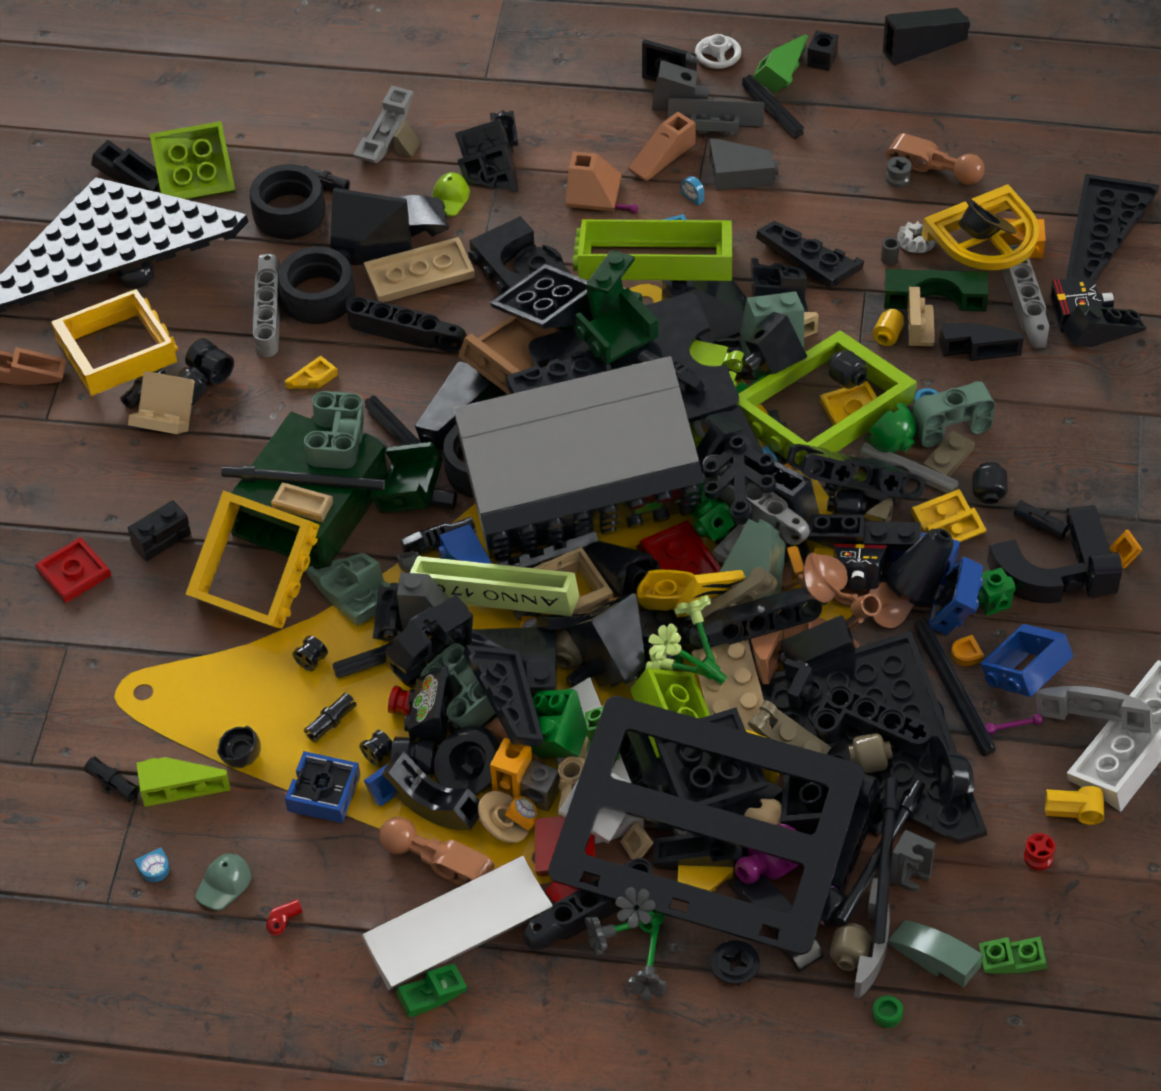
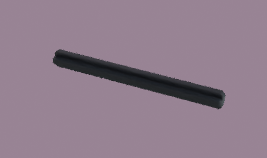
[913,618,996,756]

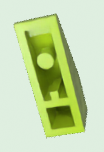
[136,757,231,807]

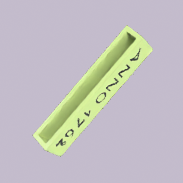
[410,556,580,616]

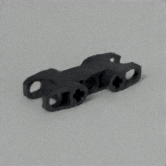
[786,444,926,499]

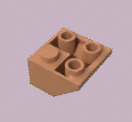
[565,151,622,212]

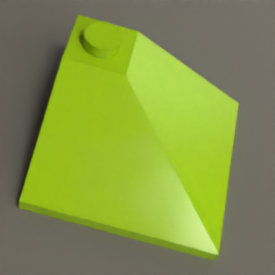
[150,121,235,200]

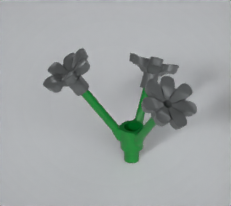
[584,887,667,1001]

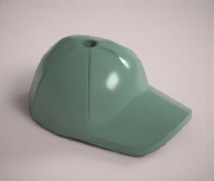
[195,853,252,911]

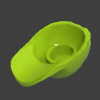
[432,172,470,216]

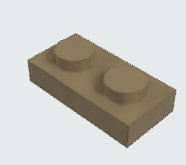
[923,431,975,477]

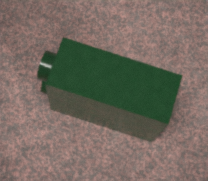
[231,411,387,569]

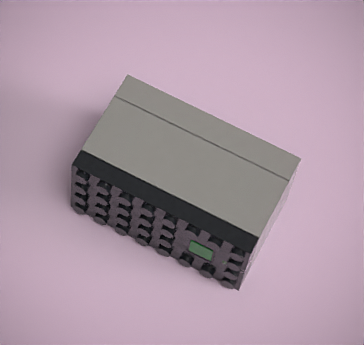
[454,356,705,561]

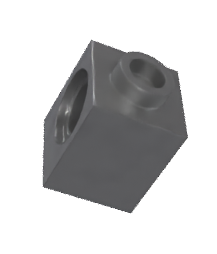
[520,760,560,811]

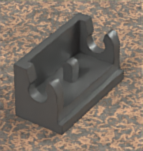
[890,830,936,891]

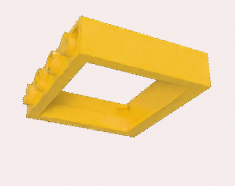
[51,289,178,396]
[186,490,320,629]

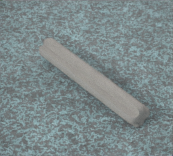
[860,442,959,493]

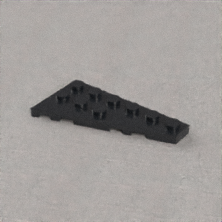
[1066,174,1159,282]

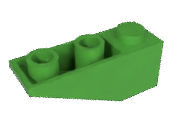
[753,34,808,94]

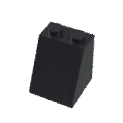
[566,593,646,687]

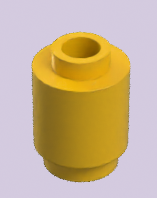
[872,309,904,346]

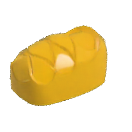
[637,570,694,611]

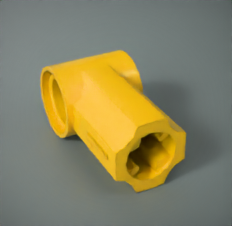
[1045,786,1104,825]

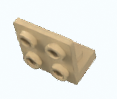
[128,371,195,434]

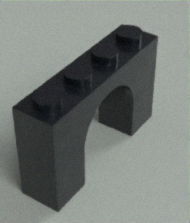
[468,216,572,295]

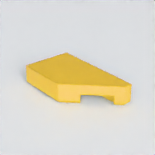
[285,355,338,389]
[678,865,733,892]

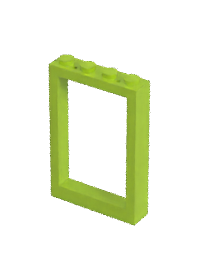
[573,219,732,281]
[738,330,917,465]

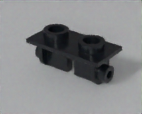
[372,583,401,642]

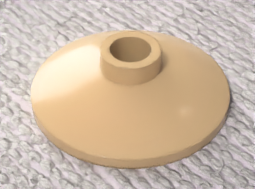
[478,791,529,843]

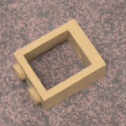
[534,547,613,614]

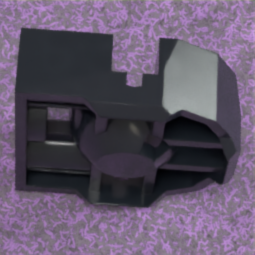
[386,594,473,688]

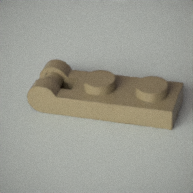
[701,567,777,619]
[748,700,831,755]

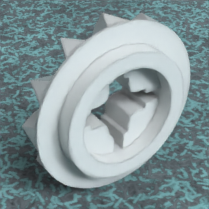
[897,220,937,253]

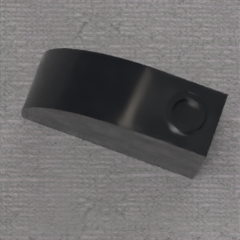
[745,458,819,539]

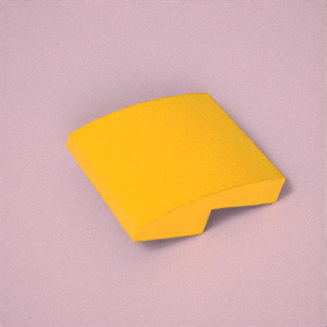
[910,489,987,543]

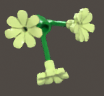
[646,595,728,685]

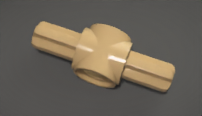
[558,738,589,811]

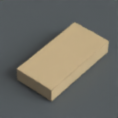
[271,482,333,522]

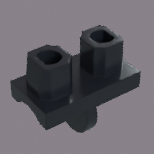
[490,110,518,153]

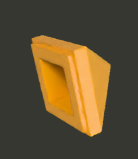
[1109,530,1143,569]

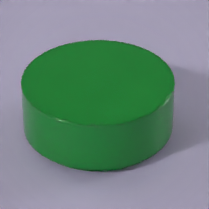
[872,995,903,1028]

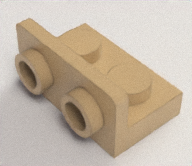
[907,287,935,346]

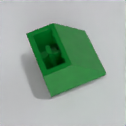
[531,689,588,759]

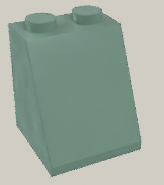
[739,291,804,378]
[720,519,786,598]

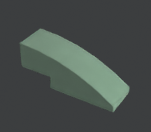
[887,920,983,988]

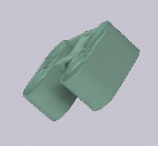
[913,381,995,448]
[304,391,364,469]
[421,644,496,729]

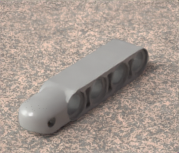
[1002,245,1050,349]
[253,254,280,358]
[703,454,810,545]

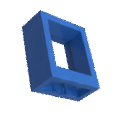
[980,624,1074,697]

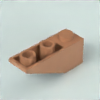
[628,112,696,182]

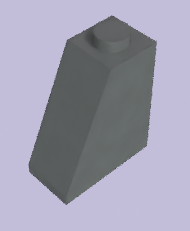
[709,139,779,191]
[397,572,451,637]

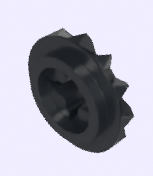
[711,940,760,987]

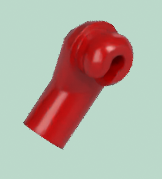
[266,899,303,936]

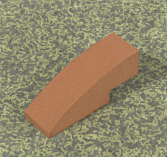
[0,347,67,385]
[751,617,782,684]

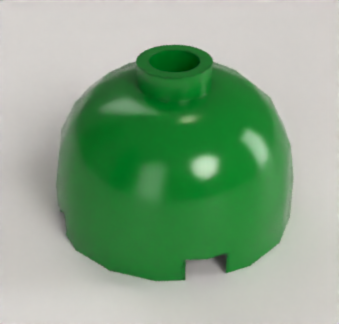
[864,402,917,453]

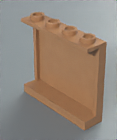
[458,316,562,395]

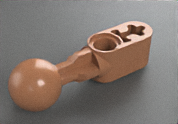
[886,133,985,185]
[379,817,495,886]

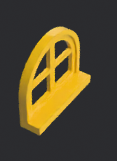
[921,184,1039,270]

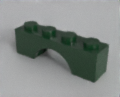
[884,269,989,312]

